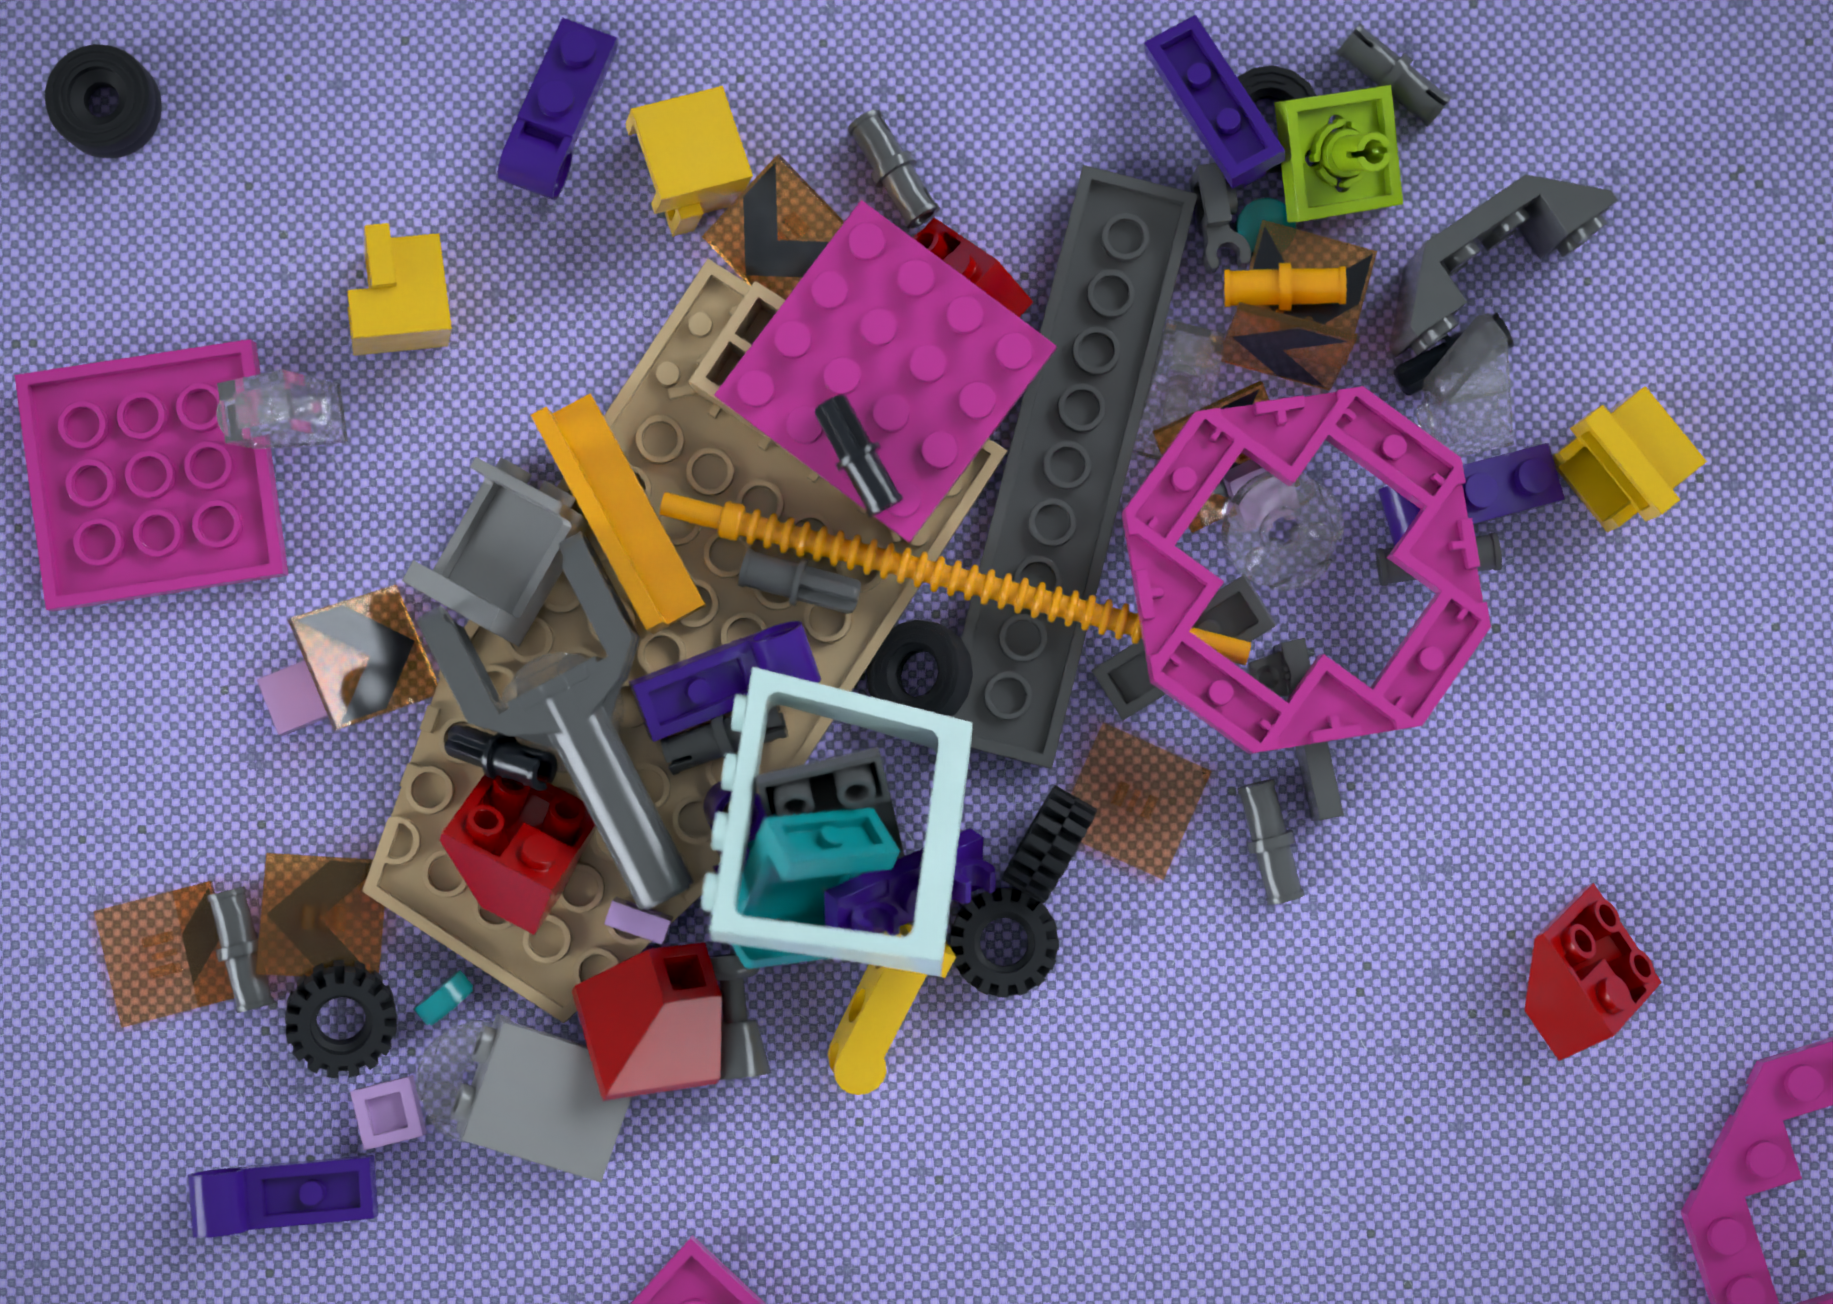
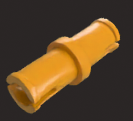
[1224,262,1347,311]

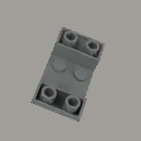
[1389,174,1618,357]
[755,747,914,934]

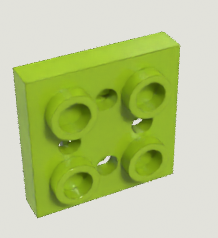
[1274,85,1403,222]

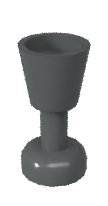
[710,953,771,1080]

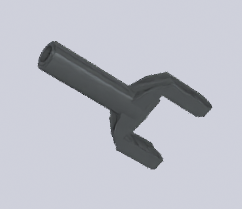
[418,531,694,910]

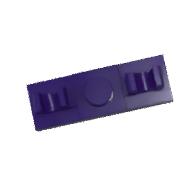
[1144,15,1285,189]
[824,828,996,936]

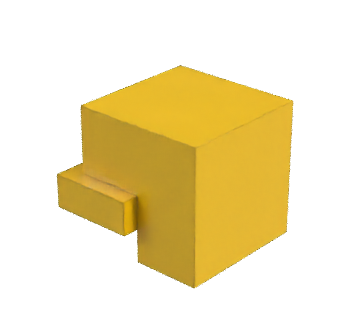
[625,86,753,237]
[347,223,452,356]
[1552,386,1707,532]

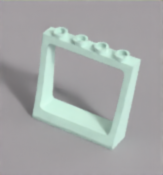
[702,667,973,976]

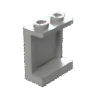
[402,457,589,647]
[451,1014,631,1183]

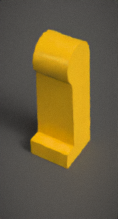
[827,923,956,1095]

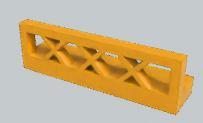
[530,393,706,634]

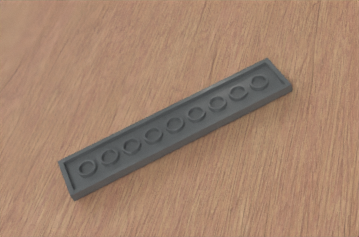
[952,165,1198,769]

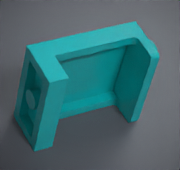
[731,807,900,969]

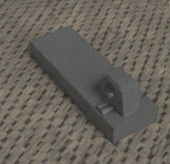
[1091,574,1277,720]
[1246,638,1344,821]

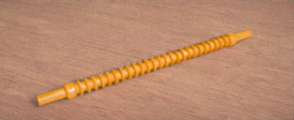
[659,492,1251,665]

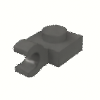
[1189,163,1251,273]

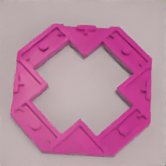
[1121,386,1491,754]
[1681,1037,1833,1304]

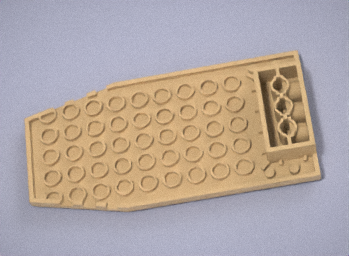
[362,259,1007,1023]

